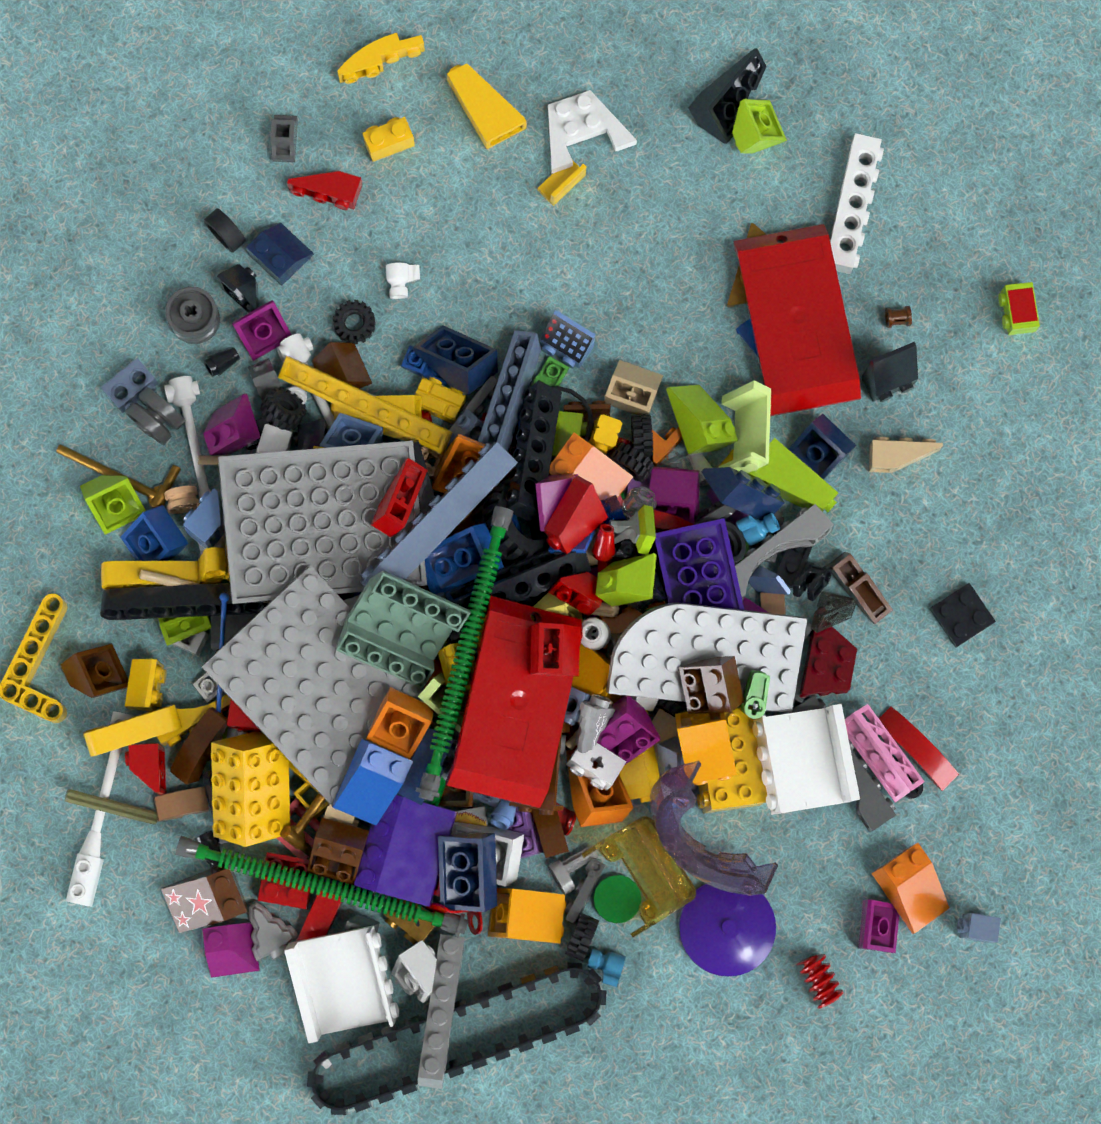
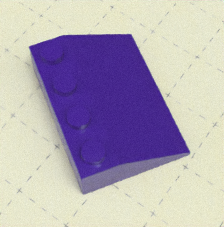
[654,518,744,610]
[354,794,457,907]

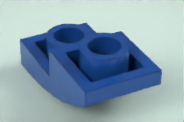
[401,345,447,386]

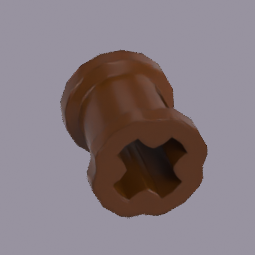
[885,306,912,328]

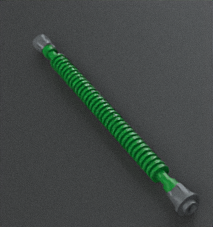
[415,506,514,801]
[175,836,468,938]

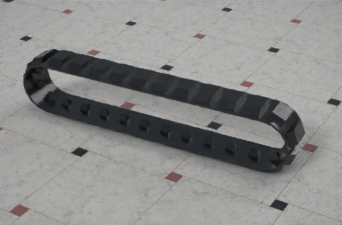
[307,962,607,1115]

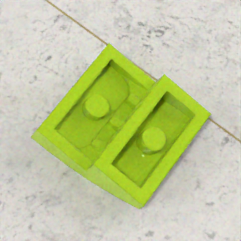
[158,616,211,646]

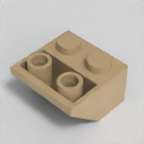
[604,360,663,415]

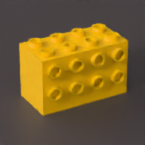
[697,706,767,814]
[211,731,290,847]

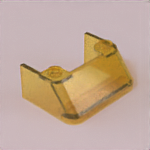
[582,816,696,937]

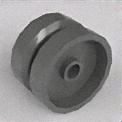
[165,286,221,344]
[124,387,185,446]

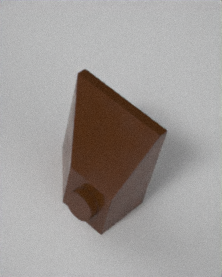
[60,643,129,698]

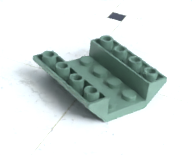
[336,571,471,689]

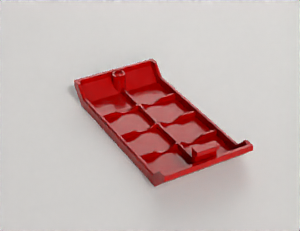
[733,224,861,417]
[445,596,583,808]

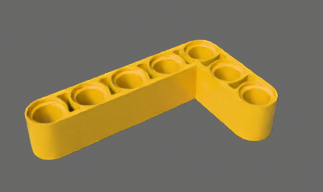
[101,547,226,589]
[0,594,67,723]

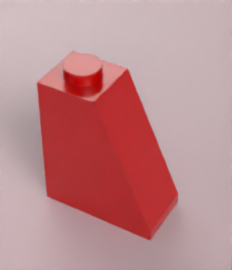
[544,475,608,554]

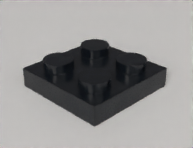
[929,583,996,648]

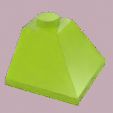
[732,99,787,154]
[80,475,146,535]
[596,553,657,607]

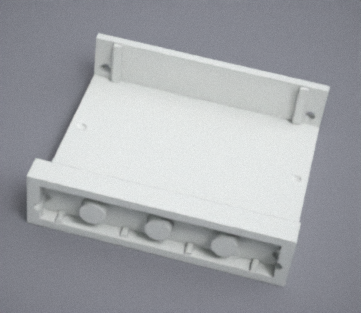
[752,704,860,815]
[284,925,399,1043]

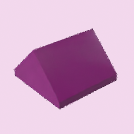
[232,300,292,361]
[858,899,899,954]

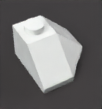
[391,940,437,1003]

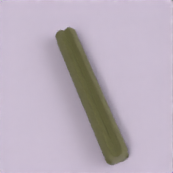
[65,789,158,825]

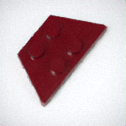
[799,615,857,698]

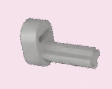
[548,845,598,895]

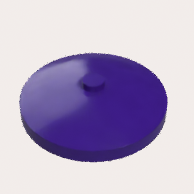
[679,879,776,977]

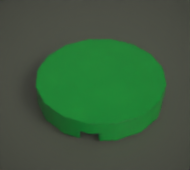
[593,875,642,924]

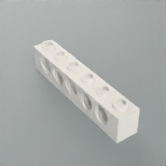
[830,133,884,274]

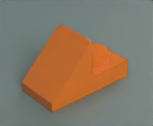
[651,427,683,467]

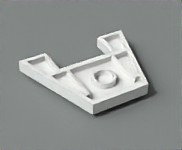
[548,90,637,173]

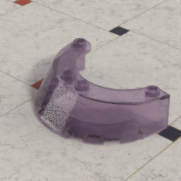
[649,761,778,896]

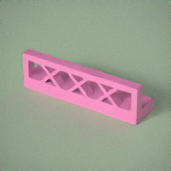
[845,704,925,803]

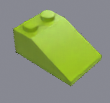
[666,385,738,454]

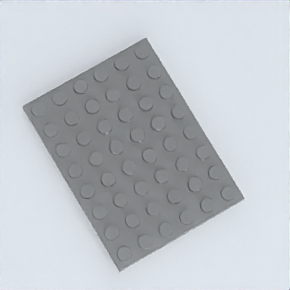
[218,441,427,604]
[201,566,437,810]

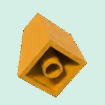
[571,644,623,704]
[675,712,737,785]
[488,888,566,944]

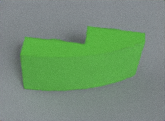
[531,356,570,386]

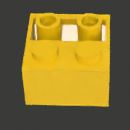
[125,659,167,712]

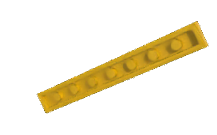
[278,356,453,454]

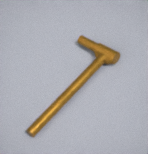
[56,444,181,508]
[280,793,325,857]

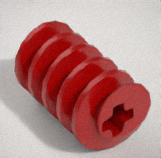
[796,954,844,1009]

